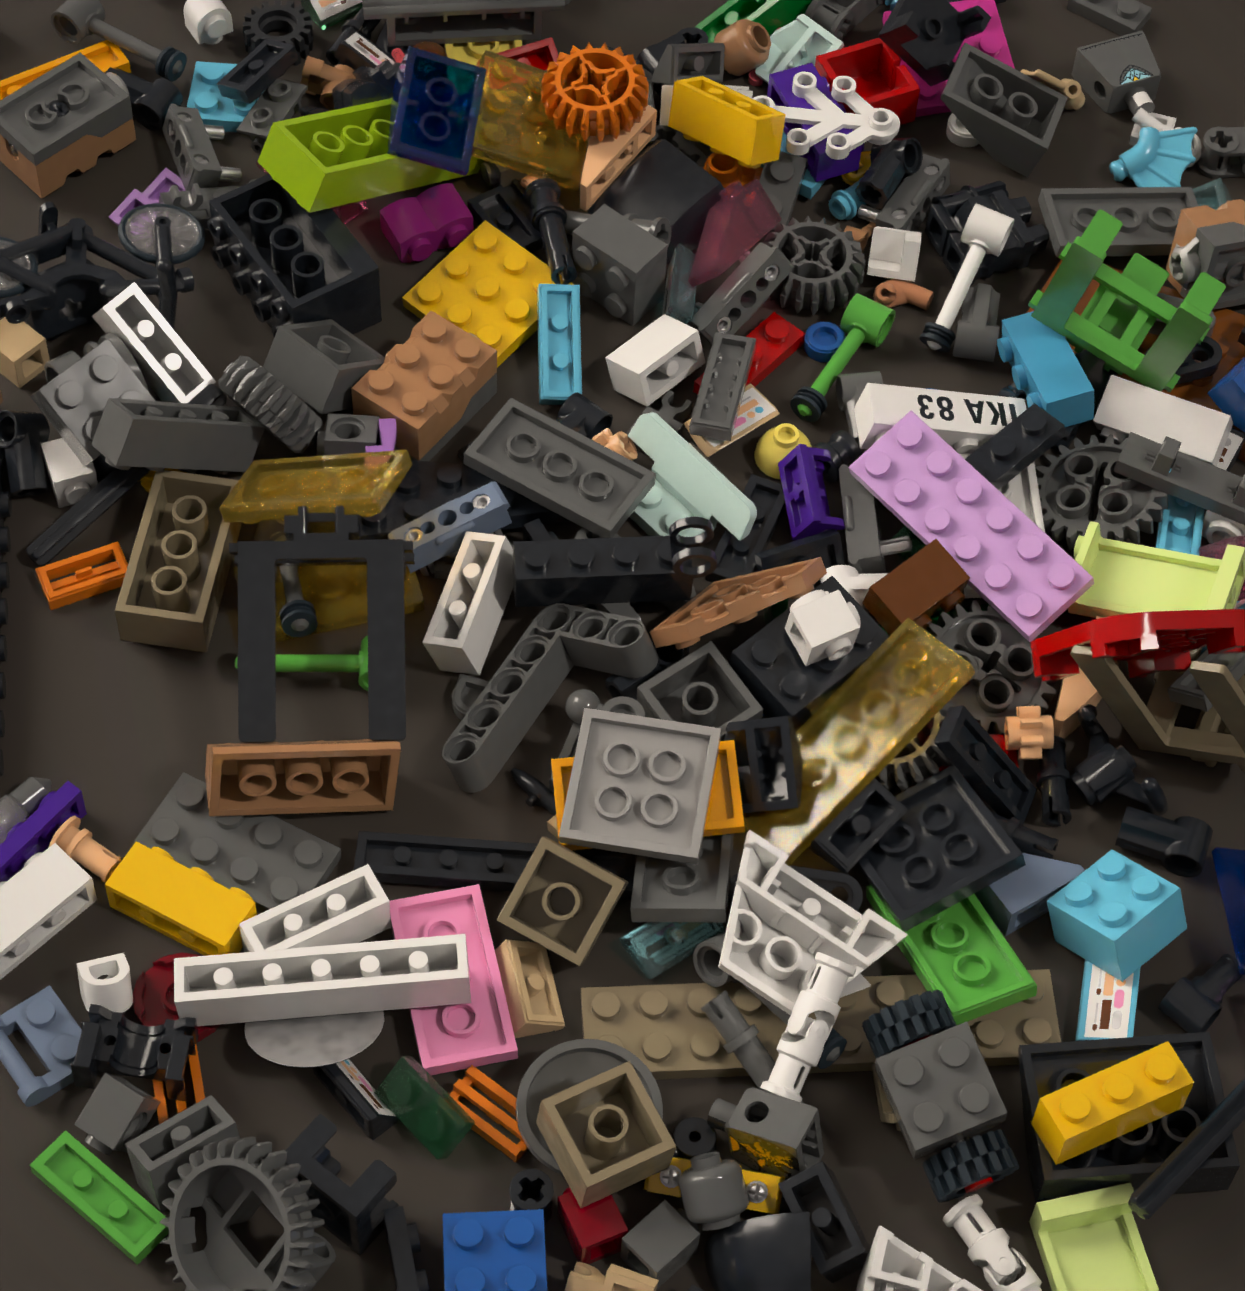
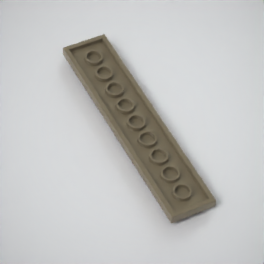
[581,969,1061,1080]

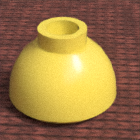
[754,423,812,480]

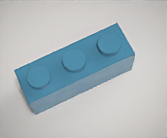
[997,311,1094,427]

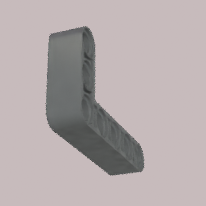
[442,603,658,793]

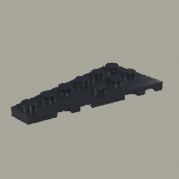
[335,459,570,540]

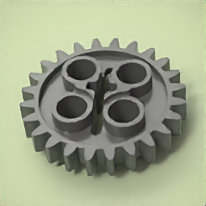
[1036,435,1169,551]
[914,600,1057,735]

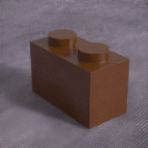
[862,539,970,642]

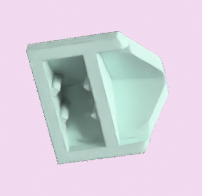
[755,14,844,84]

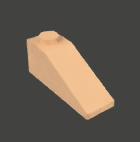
[580,105,657,211]

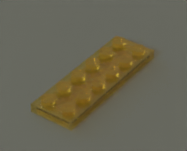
[743,618,976,866]

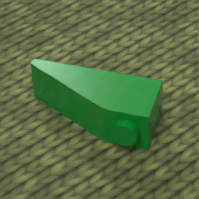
[695,0,813,43]

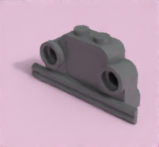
[362,0,565,47]

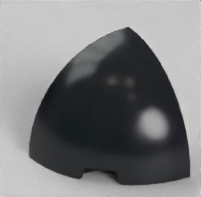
[704,1212,811,1291]

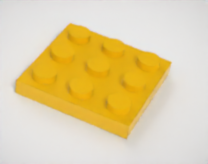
[402,220,574,368]

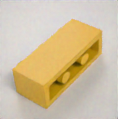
[668,76,786,168]
[105,841,257,956]
[1031,1041,1194,1165]

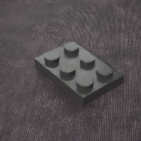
[630,834,734,923]

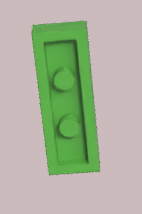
[30,1130,169,1265]

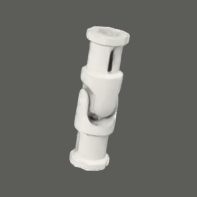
[760,952,856,1102]
[943,1194,1042,1291]

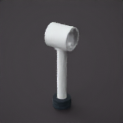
[919,203,1014,352]

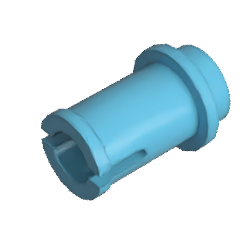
[828,178,867,220]

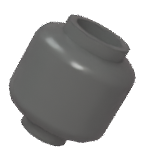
[678,1152,749,1231]

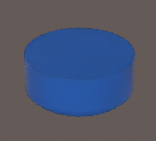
[804,322,845,362]

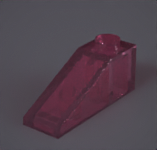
[688,179,782,287]

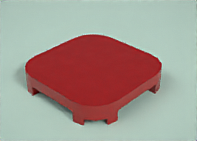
[1030,609,1245,681]

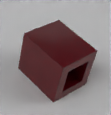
[557,1187,628,1264]

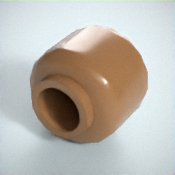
[714,19,771,76]

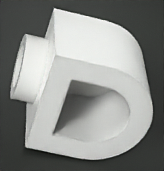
[183,0,233,45]
[76,953,133,1013]

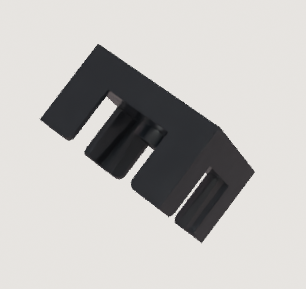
[878,0,991,86]
[284,1114,399,1255]

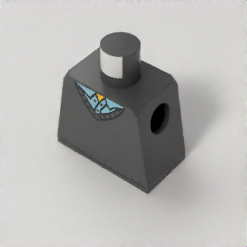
[1071,31,1161,115]

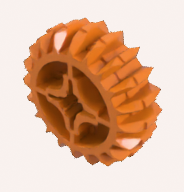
[541,42,649,143]

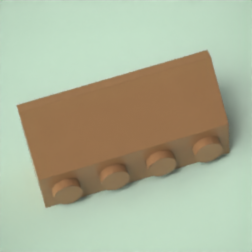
[205,739,401,816]

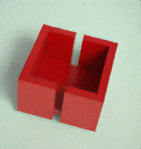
[815,38,920,125]

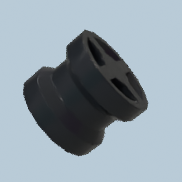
[812,430,862,483]

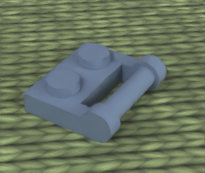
[0,985,82,1107]

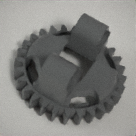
[160,1136,336,1291]

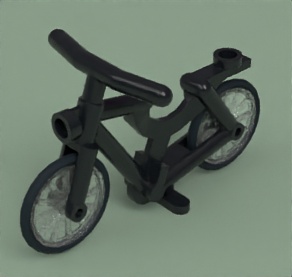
[0,202,205,330]

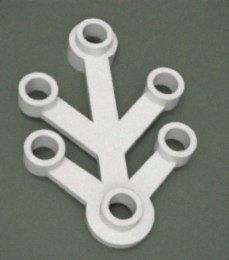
[753,71,900,160]

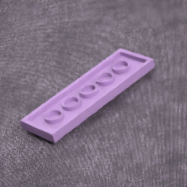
[848,411,1094,642]

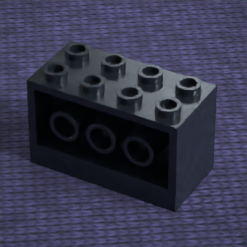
[207,174,382,337]

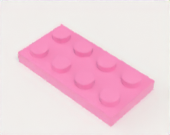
[390,884,518,1077]

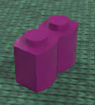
[380,183,474,263]

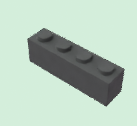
[91,398,265,475]

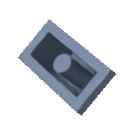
[974,853,1085,936]

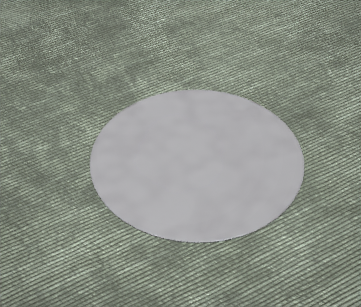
[245,1011,384,1068]

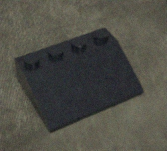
[1018,1032,1240,1203]

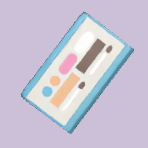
[1075,960,1140,1041]

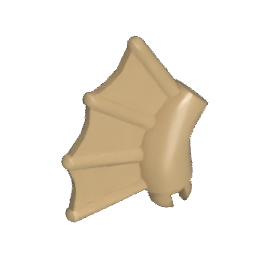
[1020,69,1085,111]

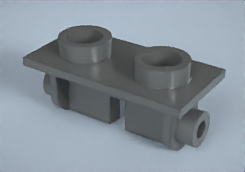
[236,79,308,154]

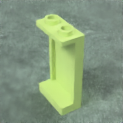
[1068,521,1245,618]
[1029,1183,1159,1291]

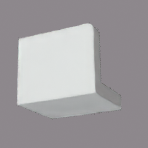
[867,226,922,282]

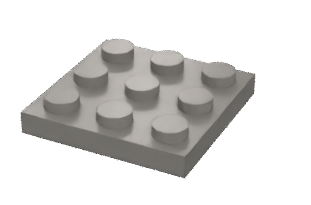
[559,708,721,864]

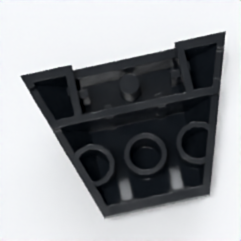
[587,139,747,264]

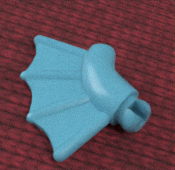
[1109,127,1198,187]

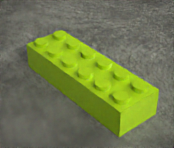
[257,87,495,213]

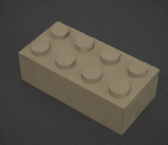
[115,470,245,652]

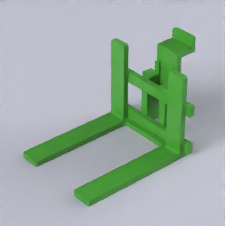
[1028,210,1226,392]

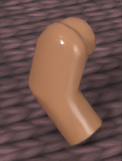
[873,279,934,310]

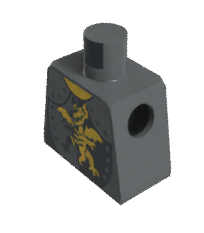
[707,1087,824,1180]

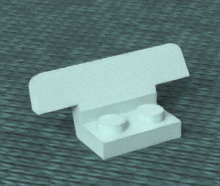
[628,412,757,541]

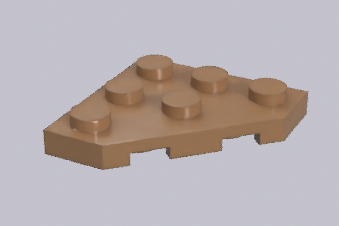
[650,557,827,649]

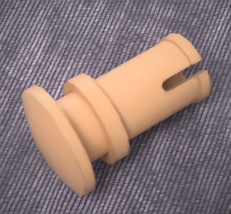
[48,815,123,883]

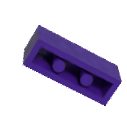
[767,63,864,182]

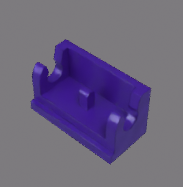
[778,444,845,540]

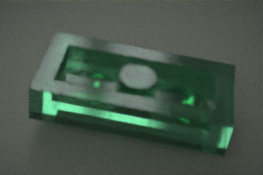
[374,1056,475,1160]

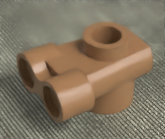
[300,56,356,110]

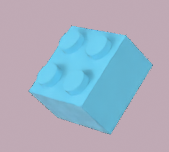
[1047,849,1187,982]

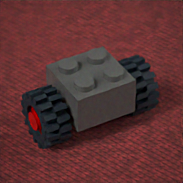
[862,990,1020,1203]

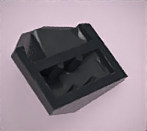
[723,716,803,813]

